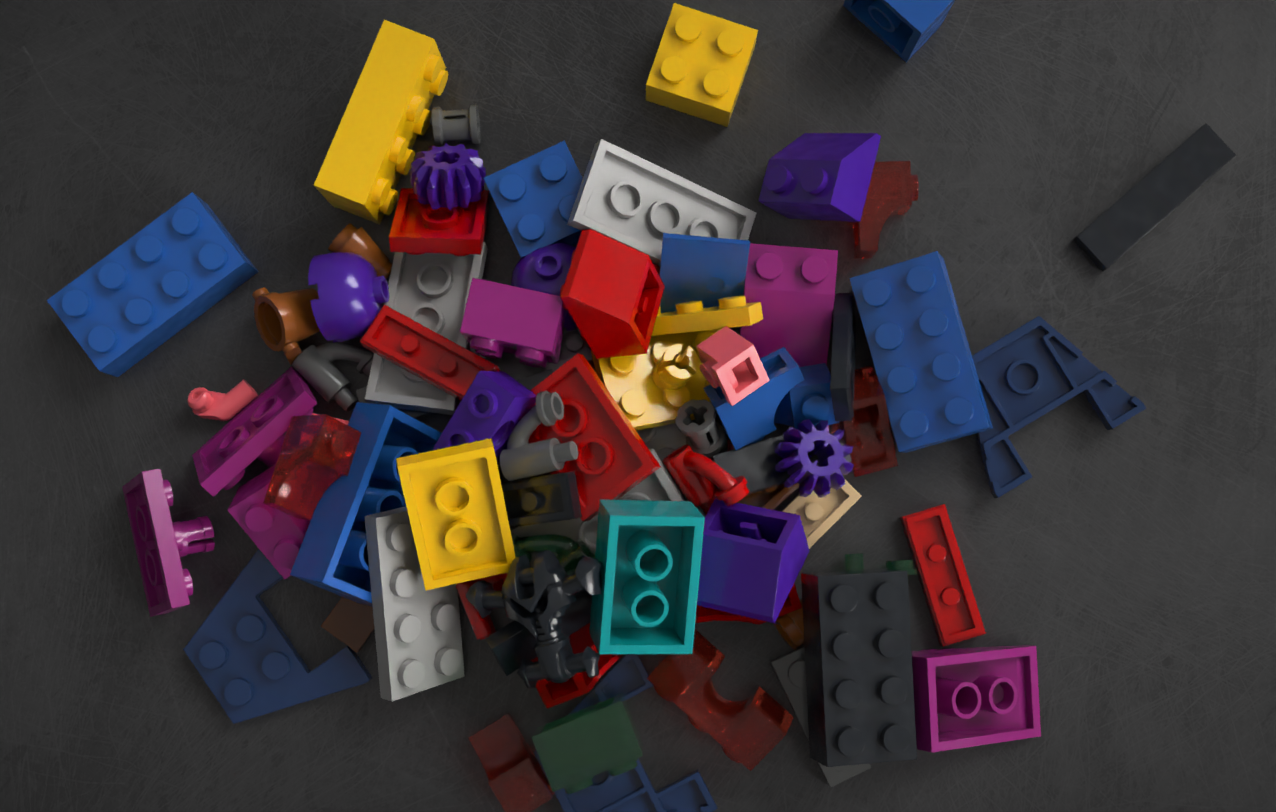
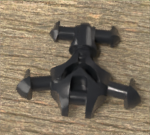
[466,550,603,688]

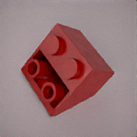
[560,229,665,359]

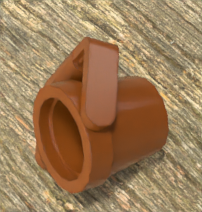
[252,287,320,365]

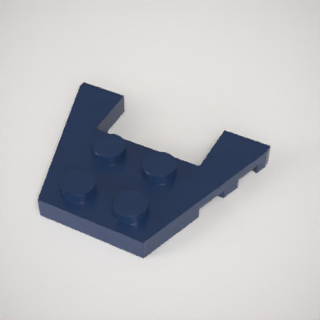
[972,316,1146,498]
[183,549,373,724]
[534,654,718,812]

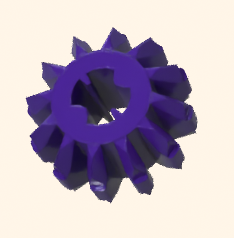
[410,143,486,211]
[774,419,854,498]

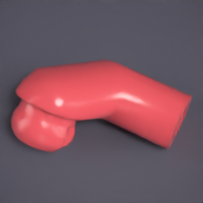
[187,379,258,421]

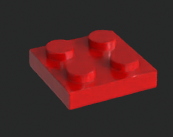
[389,188,489,256]

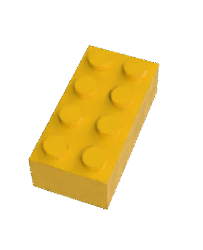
[314,20,448,225]

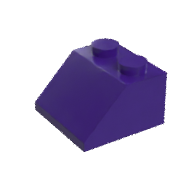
[758,133,881,222]

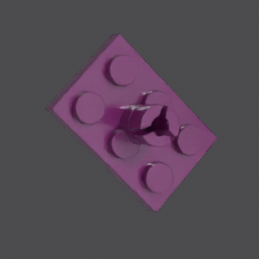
[192,366,317,497]
[122,469,215,617]

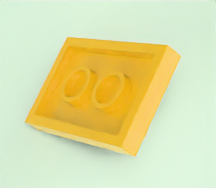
[591,329,720,431]
[396,438,516,590]

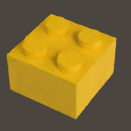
[646,3,758,127]

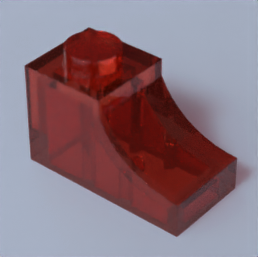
[853,161,919,259]
[839,365,898,477]
[263,414,361,520]
[468,713,554,812]

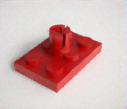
[529,353,661,522]

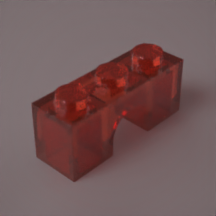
[647,629,794,771]

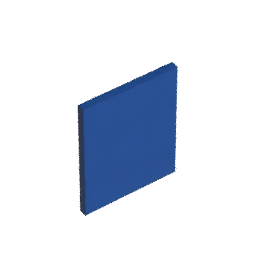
[660,233,750,328]

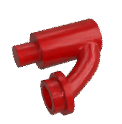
[662,444,749,515]

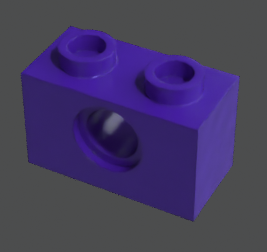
[433,371,537,465]

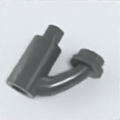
[292,342,374,412]
[500,391,578,481]

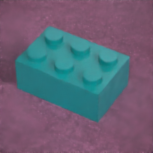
[589,499,705,654]

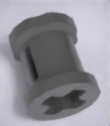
[432,104,481,146]
[675,399,726,457]

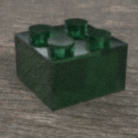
[532,693,643,794]

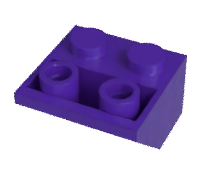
[697,498,809,623]

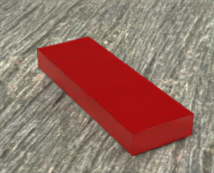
[360,305,500,401]
[900,504,986,647]

